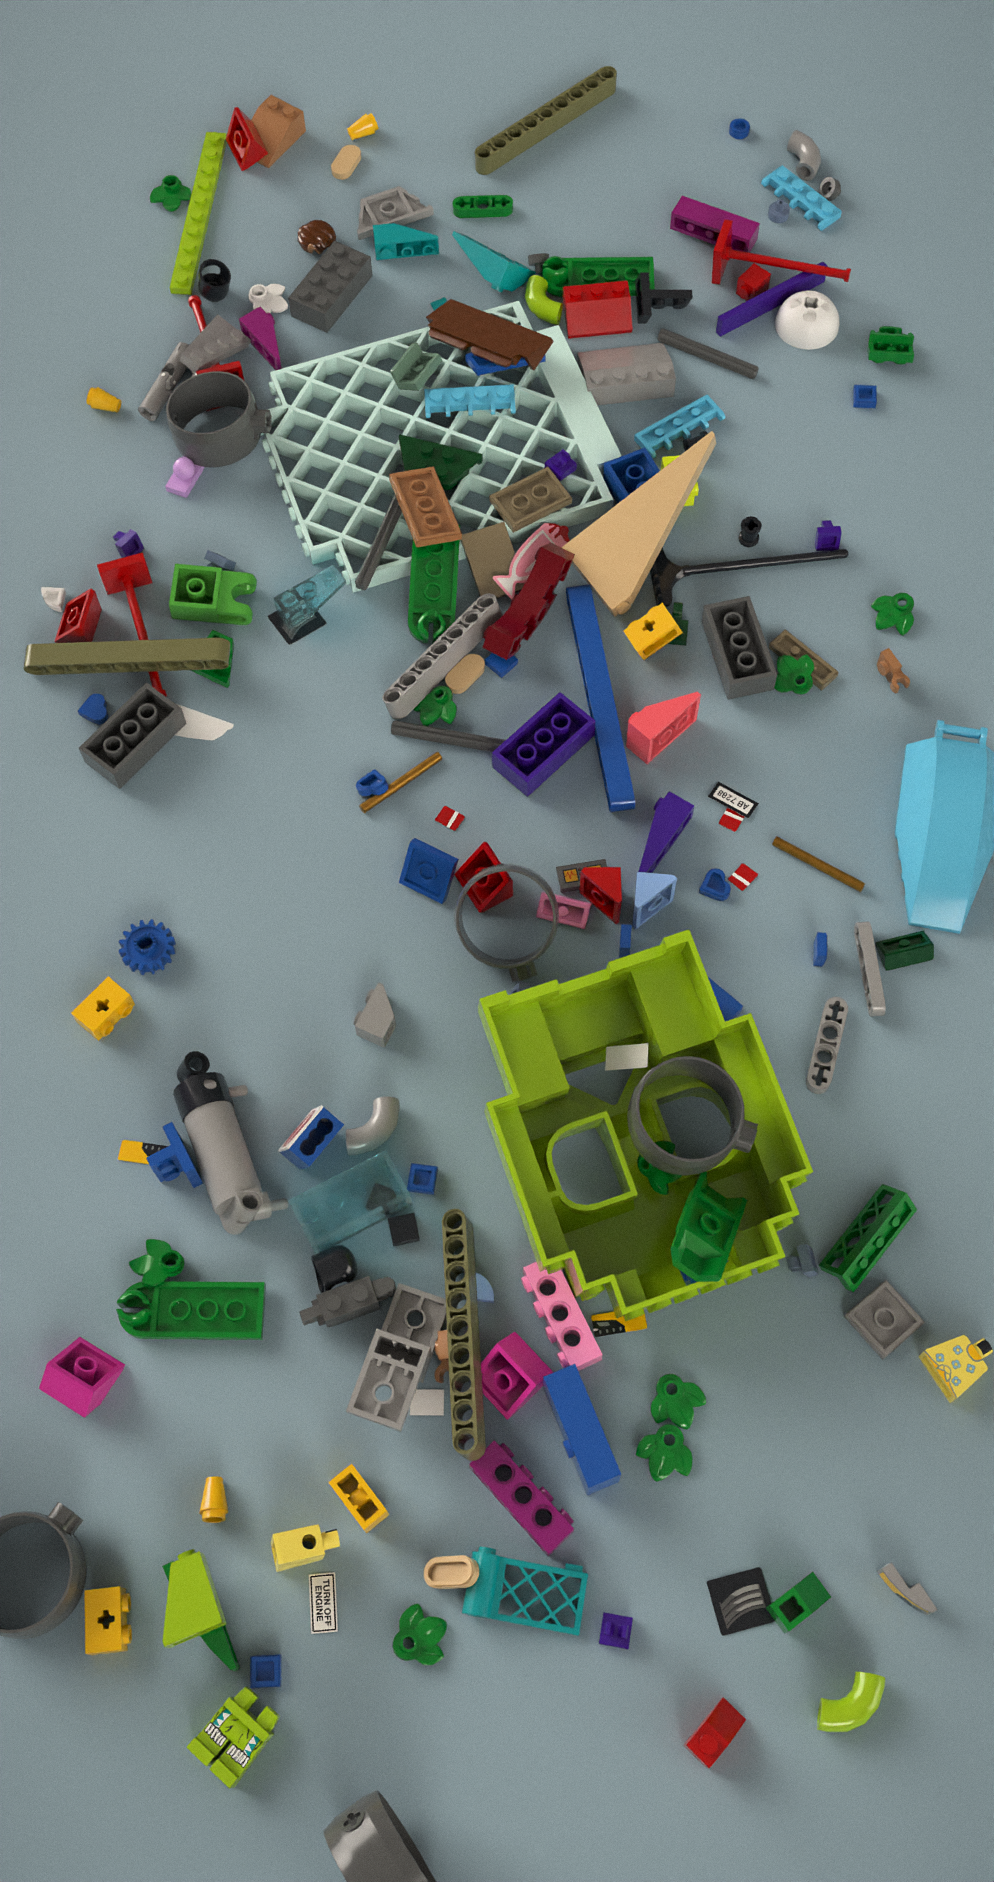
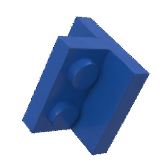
[146,1122,203,1188]

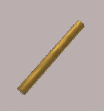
[359,752,442,814]
[772,836,866,892]

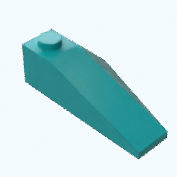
[452,231,536,292]

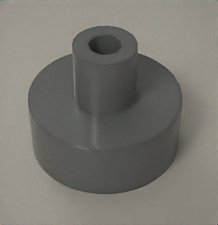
[819,177,841,201]
[528,253,549,274]

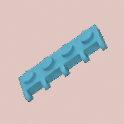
[761,165,842,231]
[424,384,516,418]
[634,395,725,459]

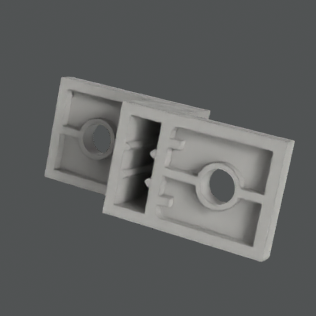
[346,1283,446,1432]

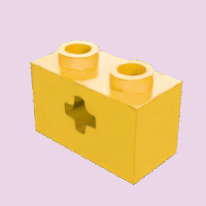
[623,603,683,660]
[71,976,135,1041]
[328,1463,390,1534]
[84,1586,132,1655]

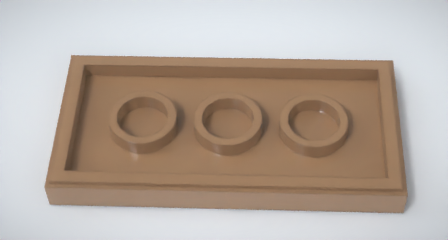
[389,467,462,547]

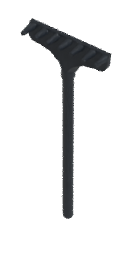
[650,547,849,607]

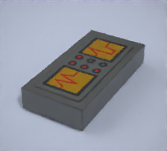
[556,859,607,893]

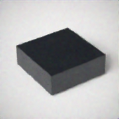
[388,1213,420,1247]

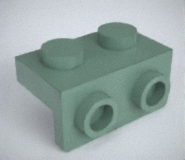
[390,343,442,391]

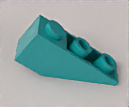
[373,223,439,260]

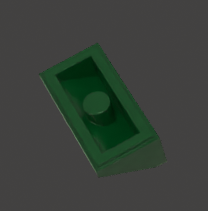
[875,931,934,971]

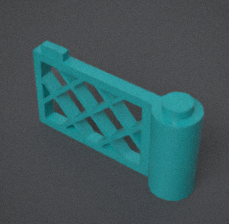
[462,1546,588,1636]

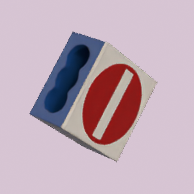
[278,1105,344,1170]

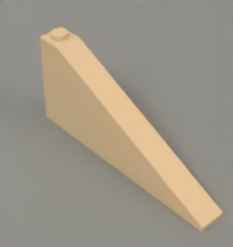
[562,431,716,617]

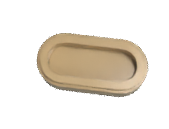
[331,145,361,180]
[445,654,485,694]
[424,1555,479,1589]

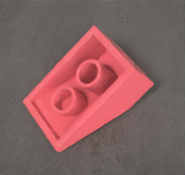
[626,692,701,764]

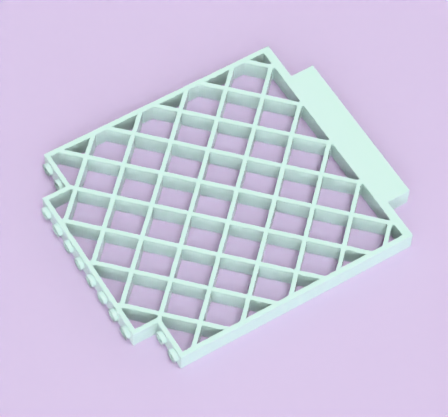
[261,301,622,593]

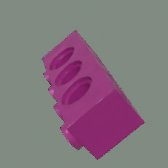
[469,1440,574,1557]

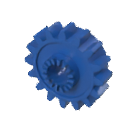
[118,919,176,975]

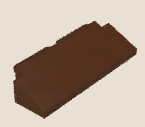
[426,299,554,370]

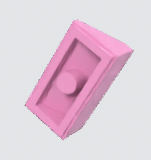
[536,892,592,929]

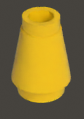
[347,113,379,140]
[86,387,122,413]
[199,1476,229,1523]

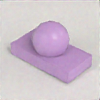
[165,456,205,498]

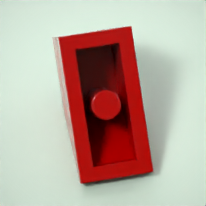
[683,1697,746,1769]

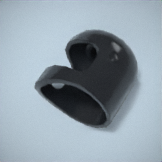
[198,259,231,302]
[311,1245,358,1293]

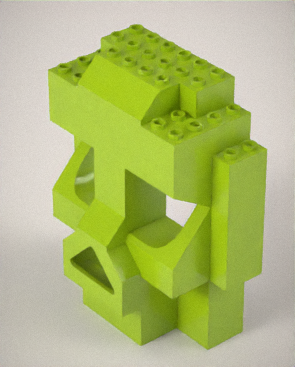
[478,929,813,1321]

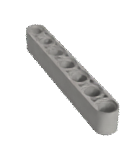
[382,593,503,719]

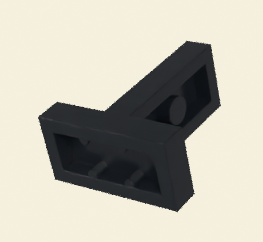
[635,272,693,324]

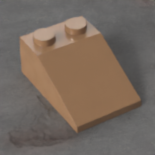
[251,95,306,168]

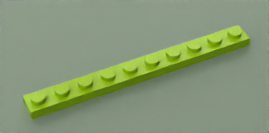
[169,132,227,295]

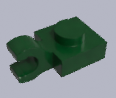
[668,602,689,646]

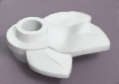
[248,284,288,314]

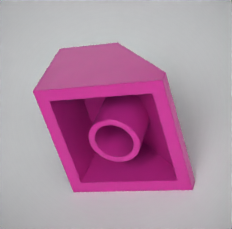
[481,1332,554,1420]
[39,1337,125,1418]

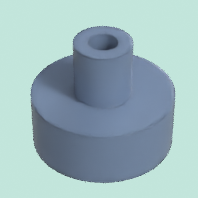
[768,199,790,223]

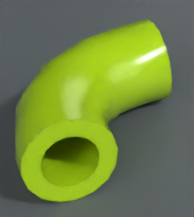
[525,275,563,325]
[817,1672,886,1732]

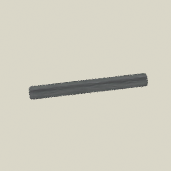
[658,328,759,379]
[355,495,402,591]
[391,721,506,752]

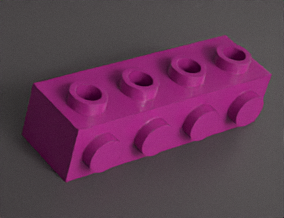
[670,195,760,253]

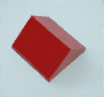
[226,107,268,171]
[54,588,102,643]
[454,842,513,913]
[579,867,622,924]

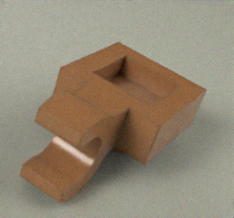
[877,648,910,694]
[434,1330,449,1383]

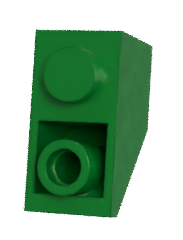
[766,1572,831,1634]

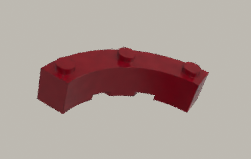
[482,543,575,660]

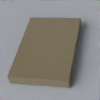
[489,467,572,533]
[460,522,525,599]

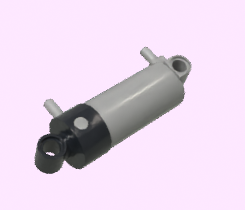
[173,1051,288,1235]

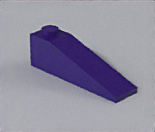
[638,791,694,873]

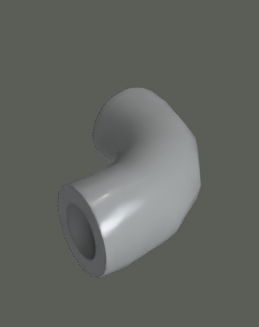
[787,130,821,181]
[346,1097,400,1156]

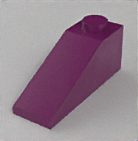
[239,306,282,370]

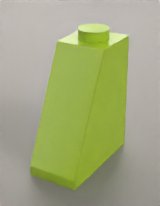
[162,1549,227,1648]

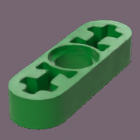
[452,195,513,218]

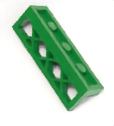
[818,1184,917,1293]

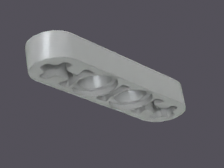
[854,922,886,1017]
[806,997,848,1094]

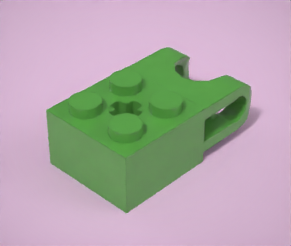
[169,564,257,625]

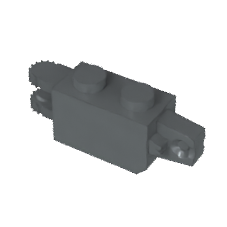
[299,1276,396,1327]

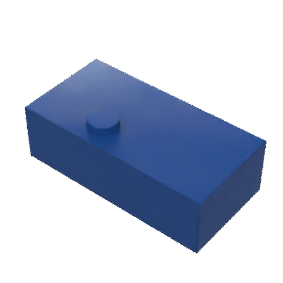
[543,1364,621,1495]

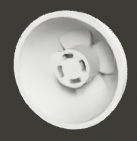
[775,290,840,350]

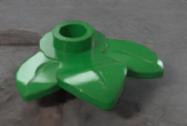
[150,175,191,212]
[871,593,914,636]
[774,655,814,695]
[413,686,457,726]
[637,1141,682,1195]
[129,1239,185,1286]
[651,1374,706,1430]
[636,1424,693,1482]
[392,1604,447,1666]

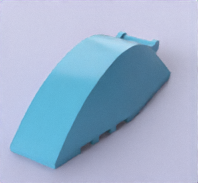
[895,720,994,934]

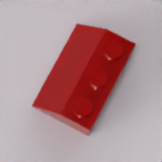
[563,280,632,339]

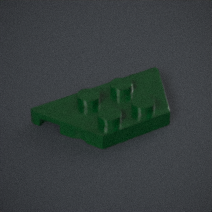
[399,434,483,490]

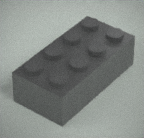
[288,241,373,333]
[701,596,777,700]
[79,682,187,789]

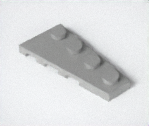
[179,314,251,373]

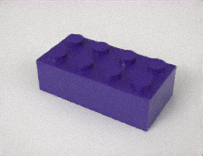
[492,692,596,797]

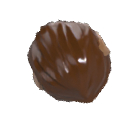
[297,220,336,254]

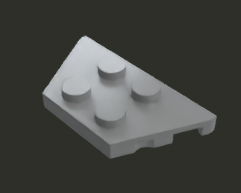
[357,186,434,240]

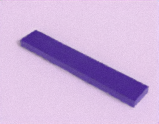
[716,262,828,337]

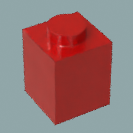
[736,263,771,301]

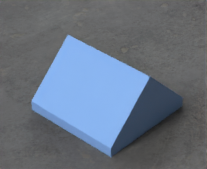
[632,872,677,930]

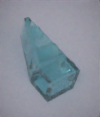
[274,565,346,629]

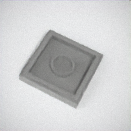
[844,1280,925,1360]

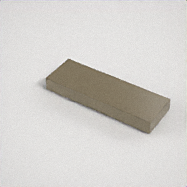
[768,629,839,691]

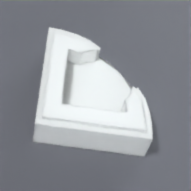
[41,587,66,612]

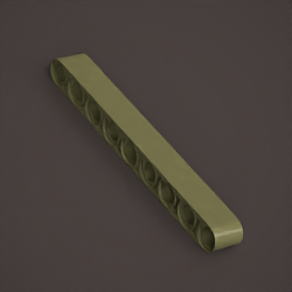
[475,66,617,175]
[23,638,231,675]
[442,1209,486,1461]

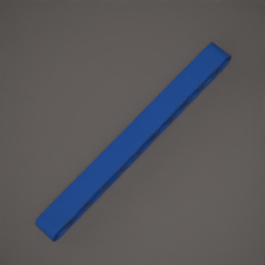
[566,584,635,812]

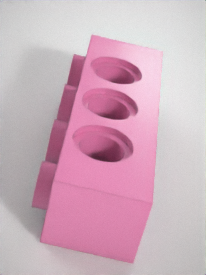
[521,1262,602,1371]

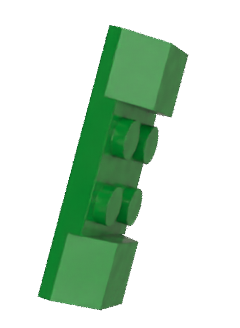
[670,1172,748,1282]

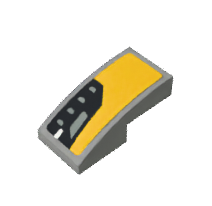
[877,1562,937,1615]

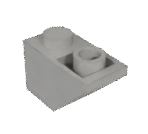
[353,982,396,1048]

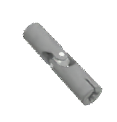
[138,342,189,421]

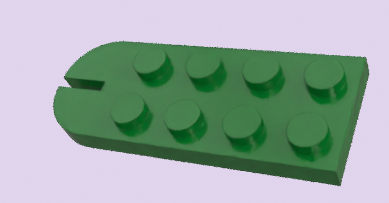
[543,256,655,297]
[408,524,460,644]
[116,1281,266,1340]

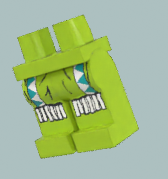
[186,1687,280,1789]

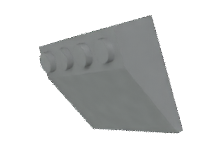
[577,343,676,406]

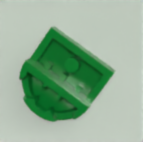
[867,326,914,365]

